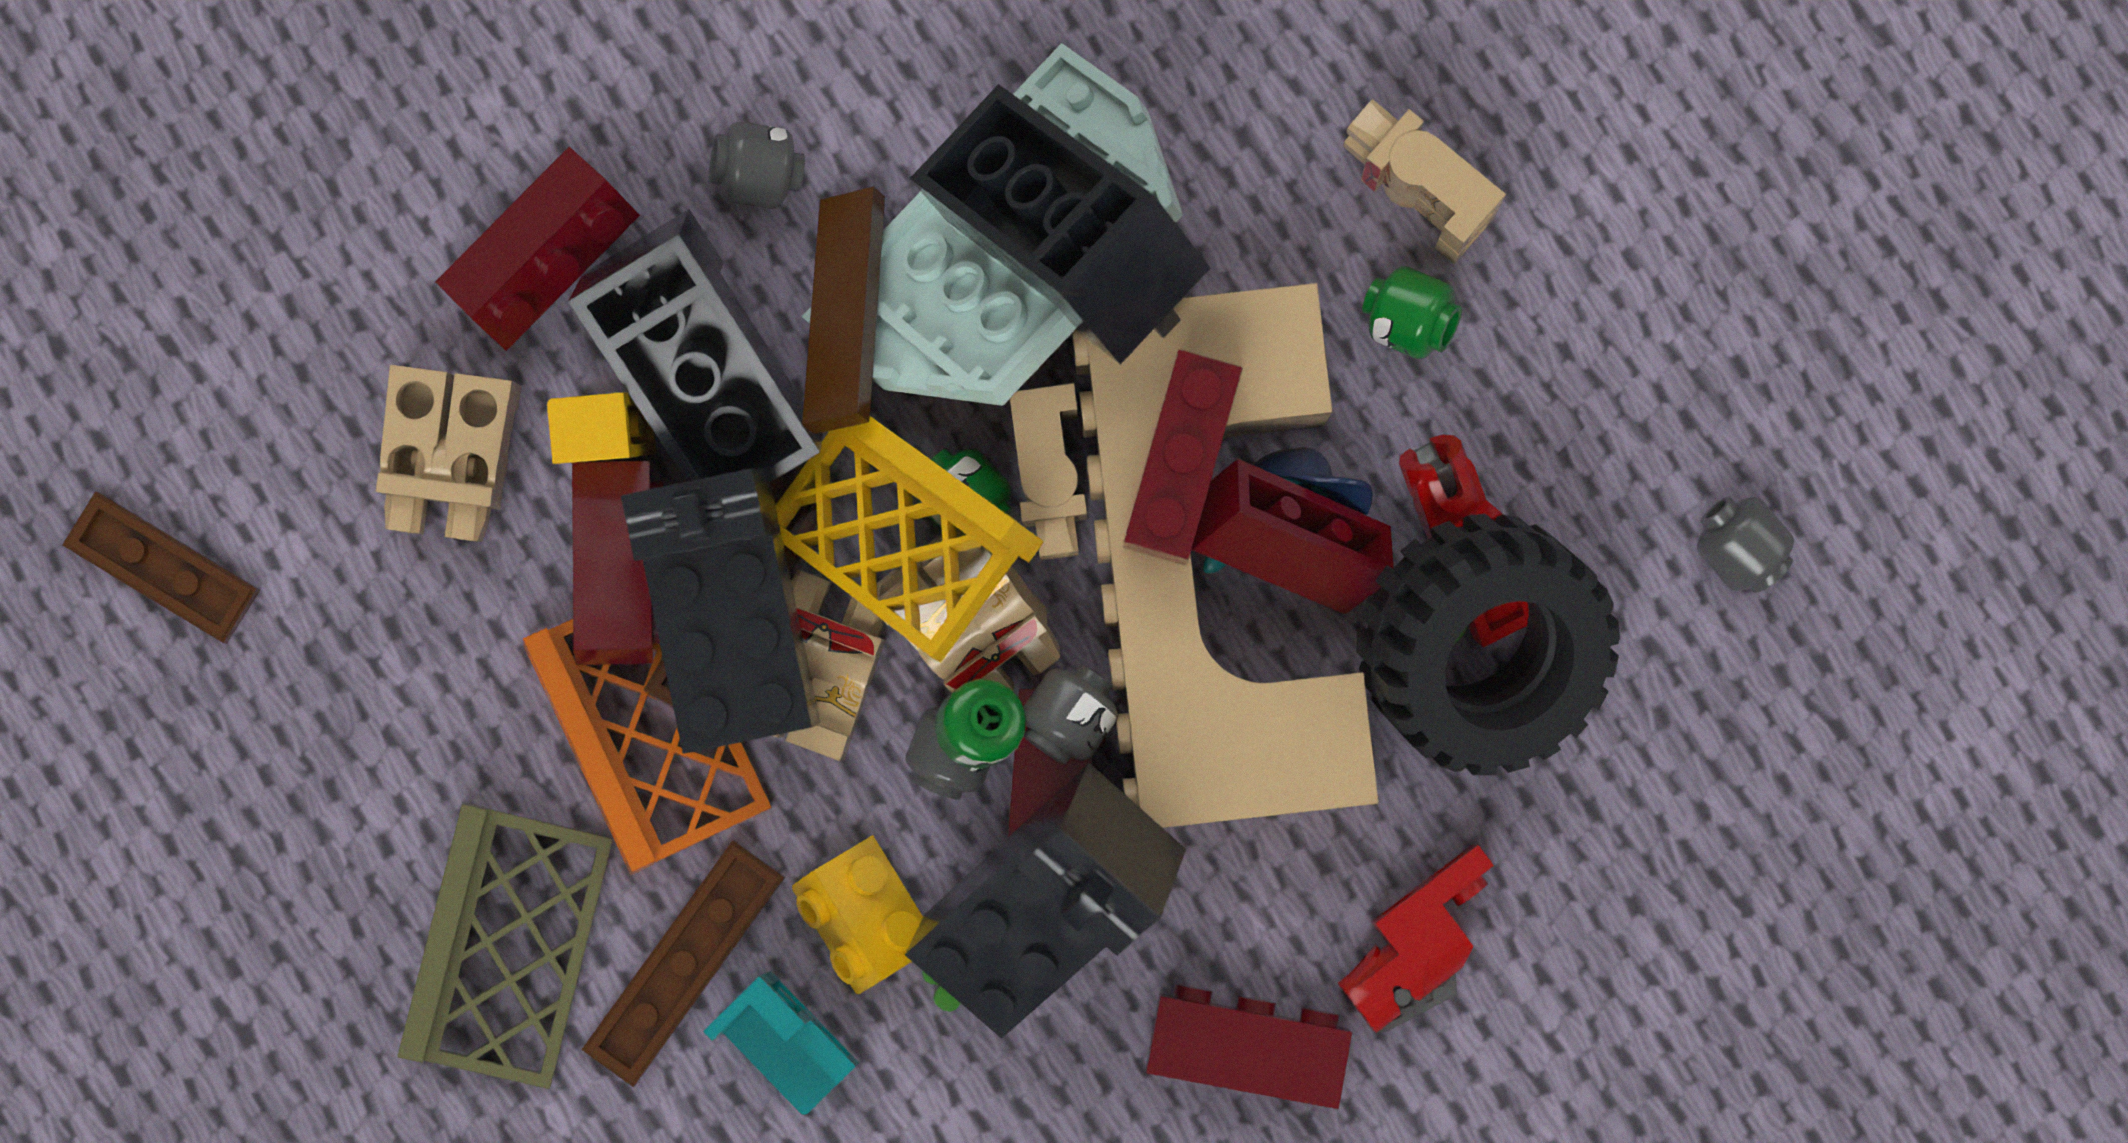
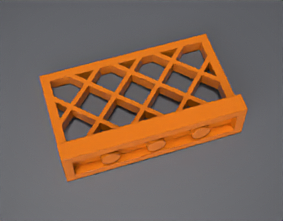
[523,619,772,875]

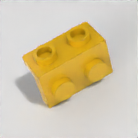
[792,835,923,995]

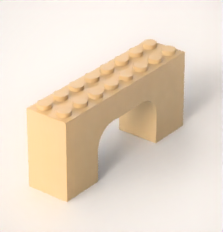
[1072,283,1379,828]

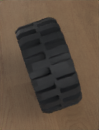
[1356,513,1620,776]

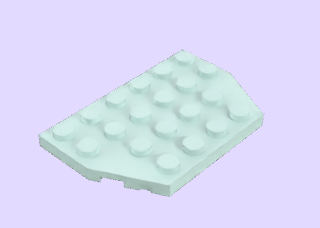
[801,43,1183,406]

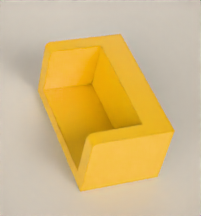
[547,392,657,464]

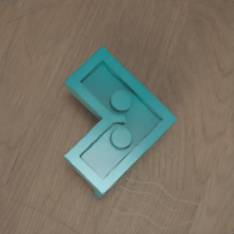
[703,971,860,1115]

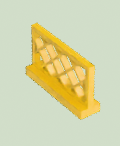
[775,416,1044,663]

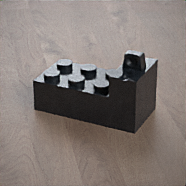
[910,84,1211,365]
[568,209,823,482]
[620,468,820,754]
[905,763,1186,1039]

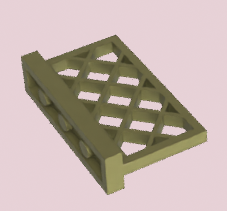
[397,802,613,1089]

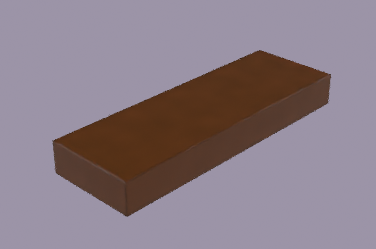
[62,491,260,644]

